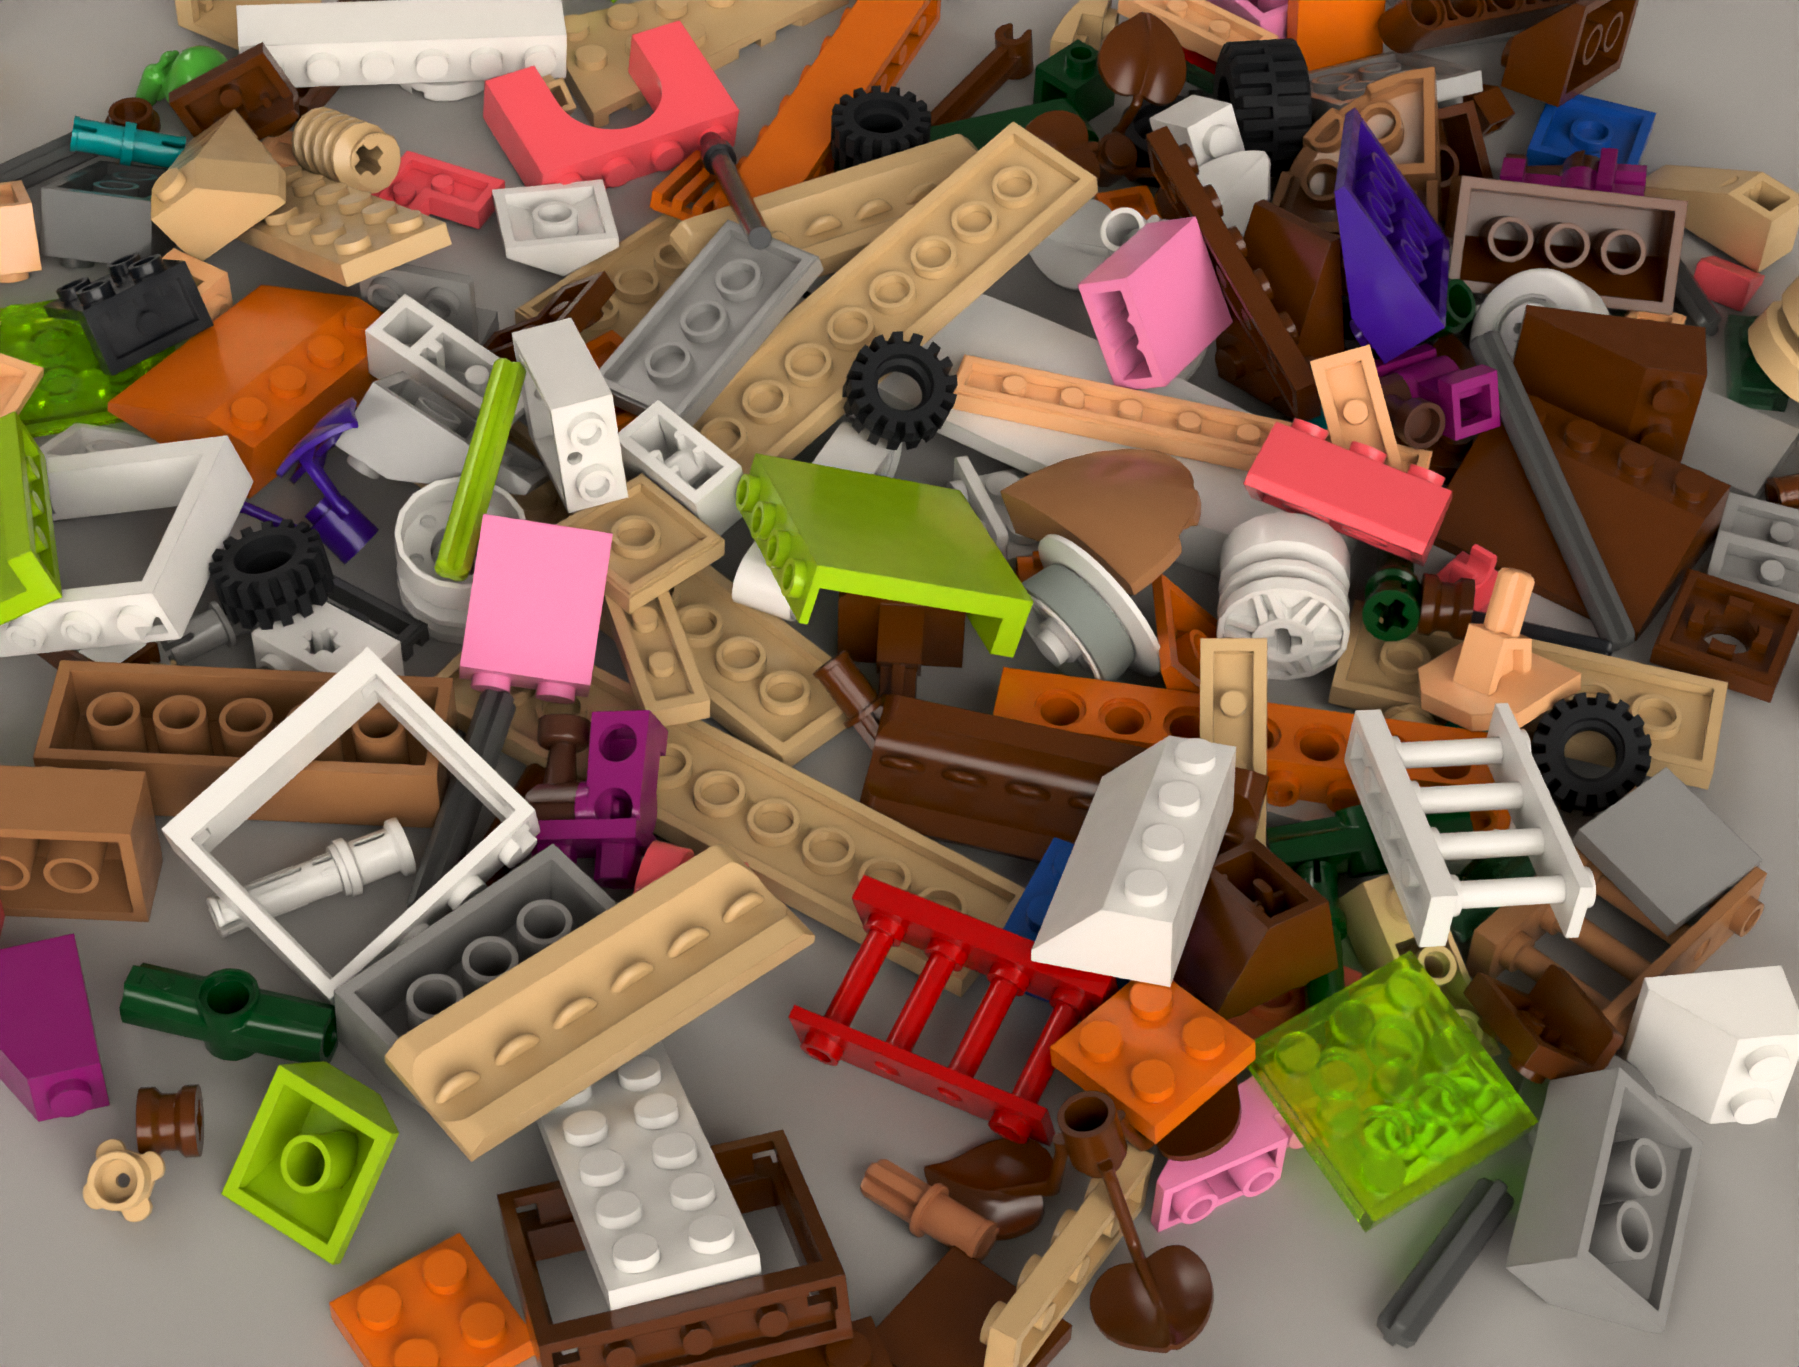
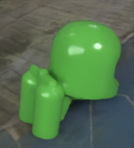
[135,45,228,106]

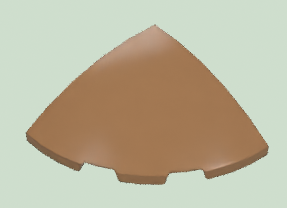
[1272,67,1442,235]
[1000,449,1201,596]

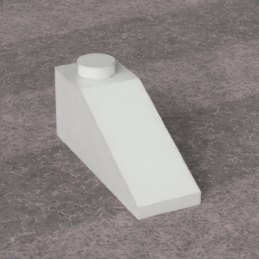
[365,294,538,426]

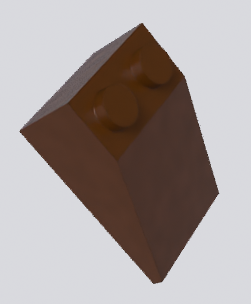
[1215,199,1344,419]
[1512,305,1707,462]

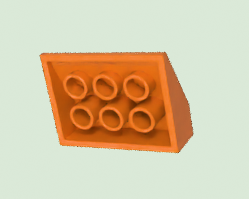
[107,284,383,499]

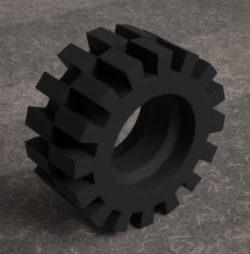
[831,85,931,170]
[842,331,958,450]
[209,519,335,630]
[1531,692,1652,816]

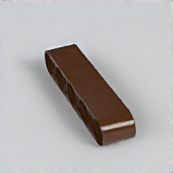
[1378,0,1576,53]

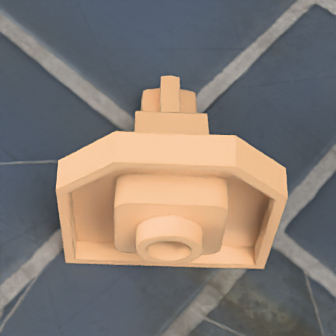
[1418,567,1581,731]

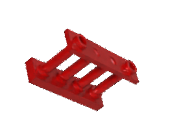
[788,875,1119,1147]

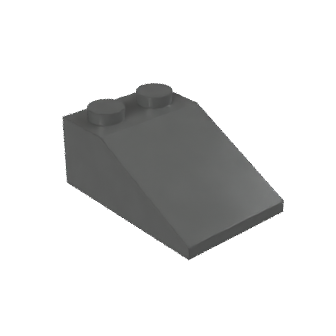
[40,160,176,268]

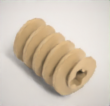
[291,107,401,194]

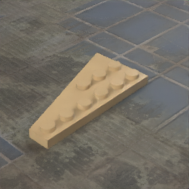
[564,0,849,128]

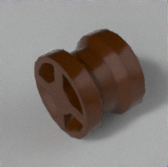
[1415,573,1475,640]
[136,1084,204,1158]

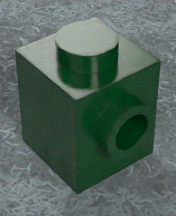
[1033,39,1115,122]

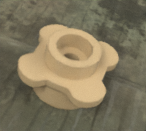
[83,1139,166,1222]

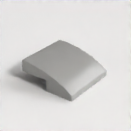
[1707,492,1799,604]

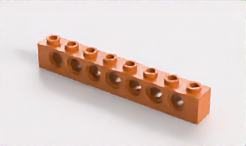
[993,667,1511,831]

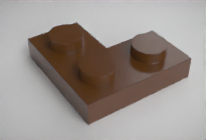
[483,271,617,362]

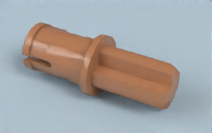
[860,1159,999,1262]

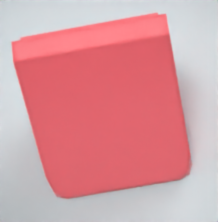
[1694,255,1765,312]

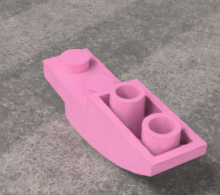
[1151,1043,1393,1232]

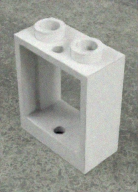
[511,318,628,513]

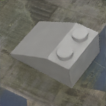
[335,371,551,495]

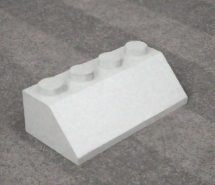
[1031,735,1236,987]

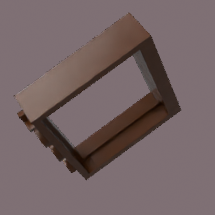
[497,1129,854,1367]

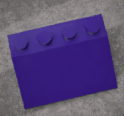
[1334,108,1450,364]

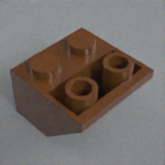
[1173,839,1339,1020]

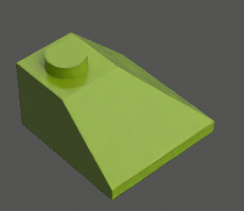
[221,1061,399,1265]

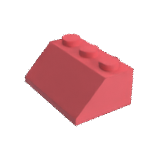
[1243,418,1452,567]

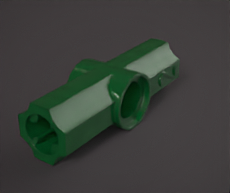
[1267,805,1473,881]
[119,963,338,1064]

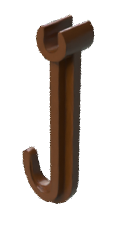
[931,23,1034,127]

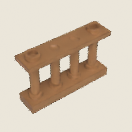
[1465,786,1767,1051]

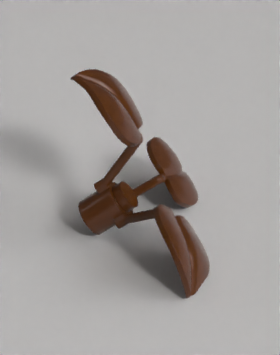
[1024,12,1187,220]
[924,1076,1242,1353]

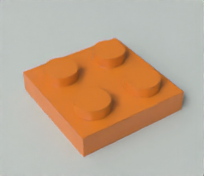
[1050,980,1256,1145]
[329,1232,535,1367]

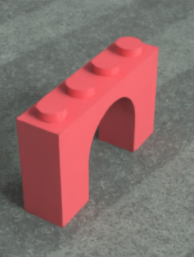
[483,20,739,189]

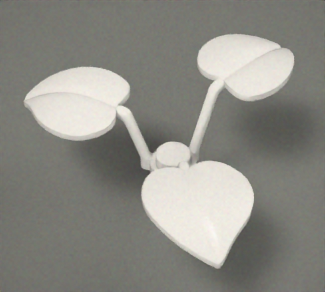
[1029,150,1271,381]

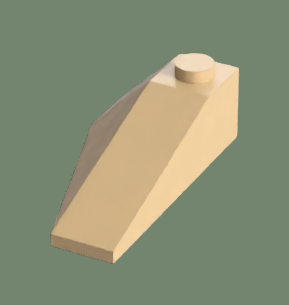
[151,109,286,261]

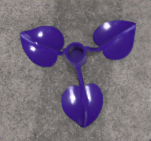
[240,397,379,564]

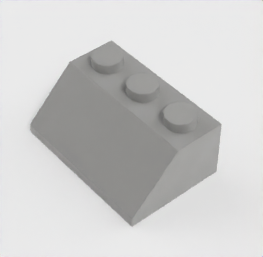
[1505,1067,1703,1333]

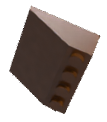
[1433,393,1731,641]

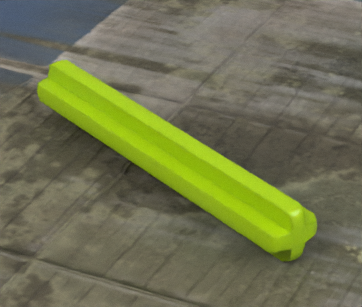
[434,358,526,582]

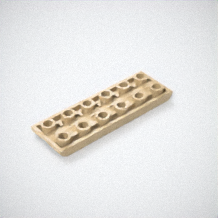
[670,134,979,278]
[385,844,815,1162]

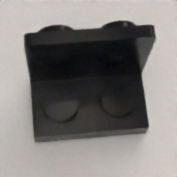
[43,253,214,376]

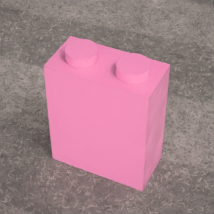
[1078,216,1233,390]
[459,514,613,704]

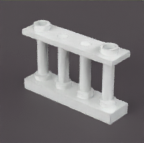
[1344,703,1596,948]

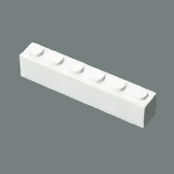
[236,0,567,88]

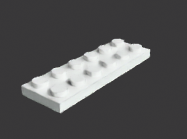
[536,1041,762,1311]

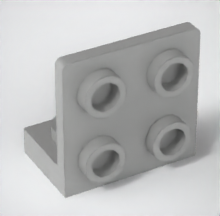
[359,264,499,346]

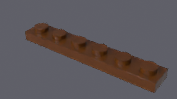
[1146,126,1321,421]

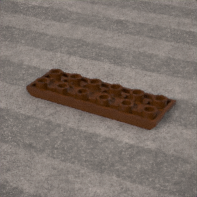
[859,695,1269,863]

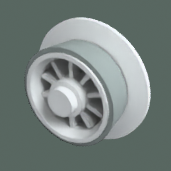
[1022,534,1161,682]

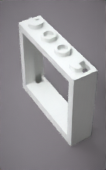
[0,435,254,657]
[161,647,540,1005]

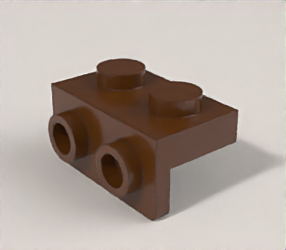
[169,42,300,141]
[1463,964,1623,1084]

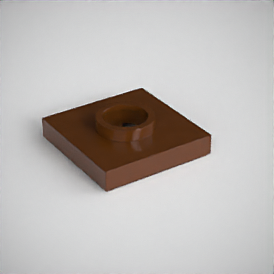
[1649,568,1799,703]

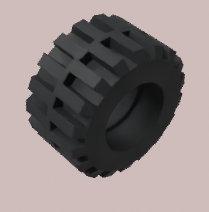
[1213,38,1312,177]

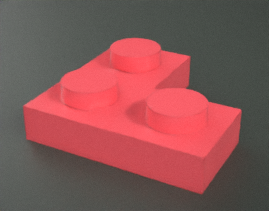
[371,150,505,229]

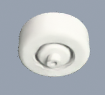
[1470,268,1609,360]

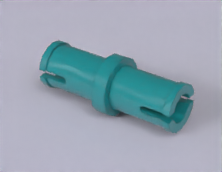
[69,116,186,168]

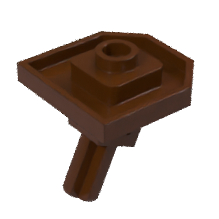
[837,592,966,698]

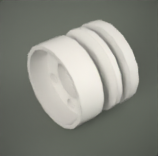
[394,476,526,645]
[1216,512,1350,680]

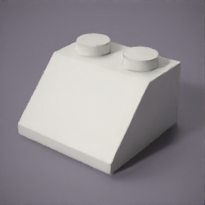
[1620,965,1799,1124]

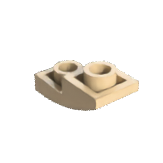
[1049,0,1119,57]

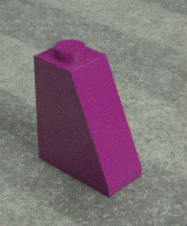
[0,933,110,1122]

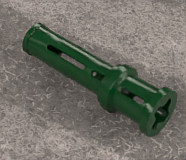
[1362,549,1421,641]

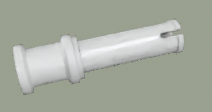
[206,817,416,938]

